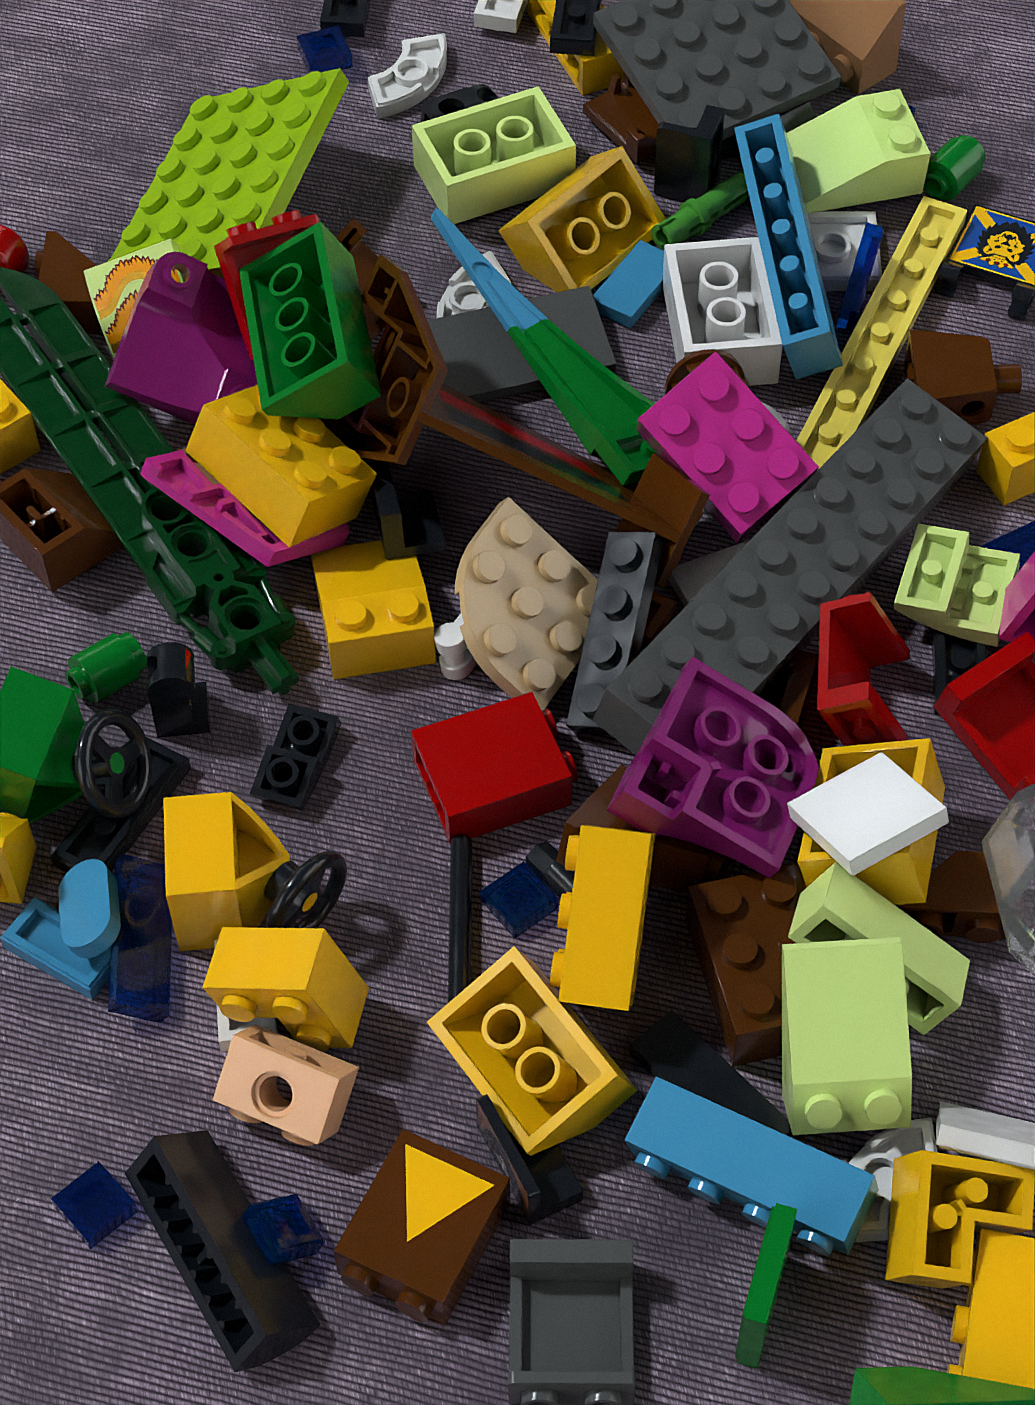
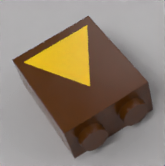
[334,1129,511,1325]

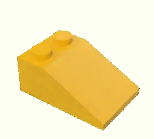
[311,540,436,680]

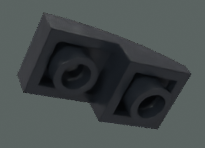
[250,703,341,811]

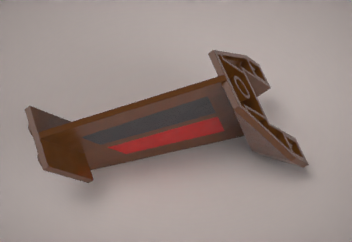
[318,254,710,587]

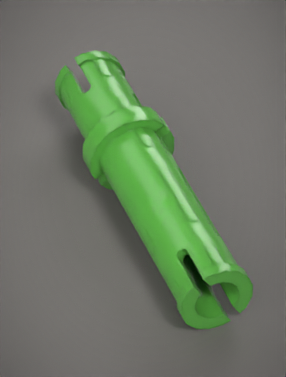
[652,168,750,250]

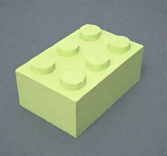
[412,86,576,224]

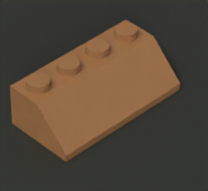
[789,0,906,95]

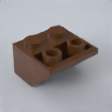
[0,468,124,593]

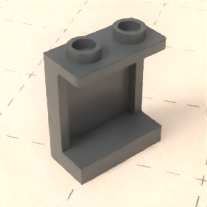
[508,1239,635,1405]

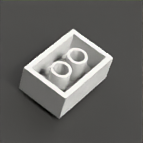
[663,237,782,386]

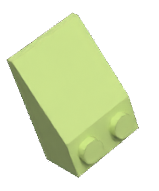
[786,89,931,213]
[782,937,912,1135]

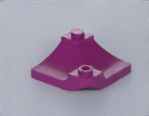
[105,252,258,425]
[607,656,819,878]

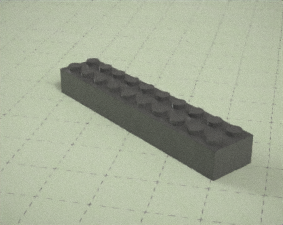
[593,378,987,755]

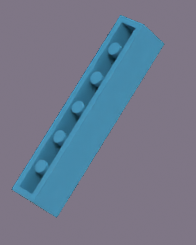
[734,113,843,380]

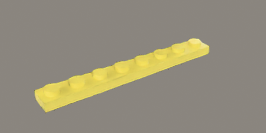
[796,196,967,471]

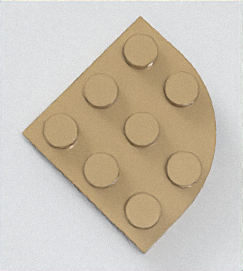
[455,497,598,710]

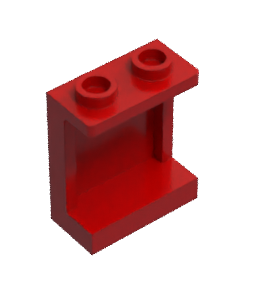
[214,210,320,360]
[933,631,1035,806]

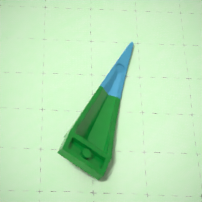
[431,208,657,486]

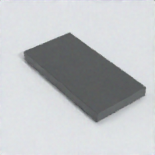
[427,286,616,403]

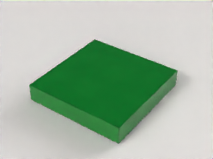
[735,1203,797,1369]

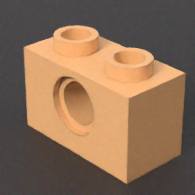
[213,1024,359,1146]

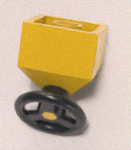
[163,792,347,951]

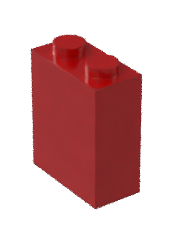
[411,692,578,846]

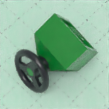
[0,666,152,825]

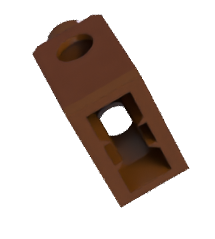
[904,330,1022,425]

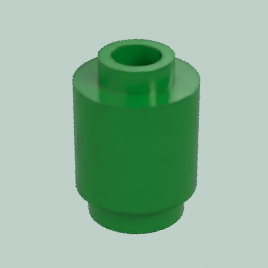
[924,135,986,201]
[65,632,147,703]

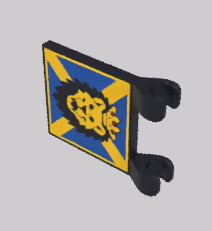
[935,204,1035,320]

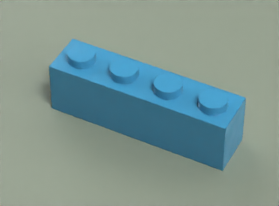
[625,1076,879,1256]

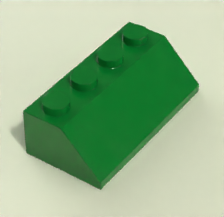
[239,221,381,419]

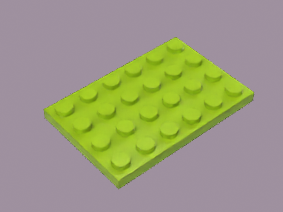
[107,68,349,279]

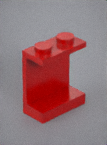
[817,592,910,746]

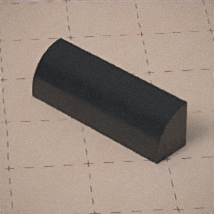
[125,1130,320,1372]

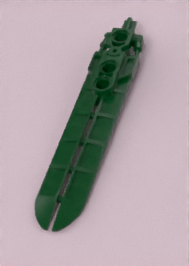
[0,267,299,696]

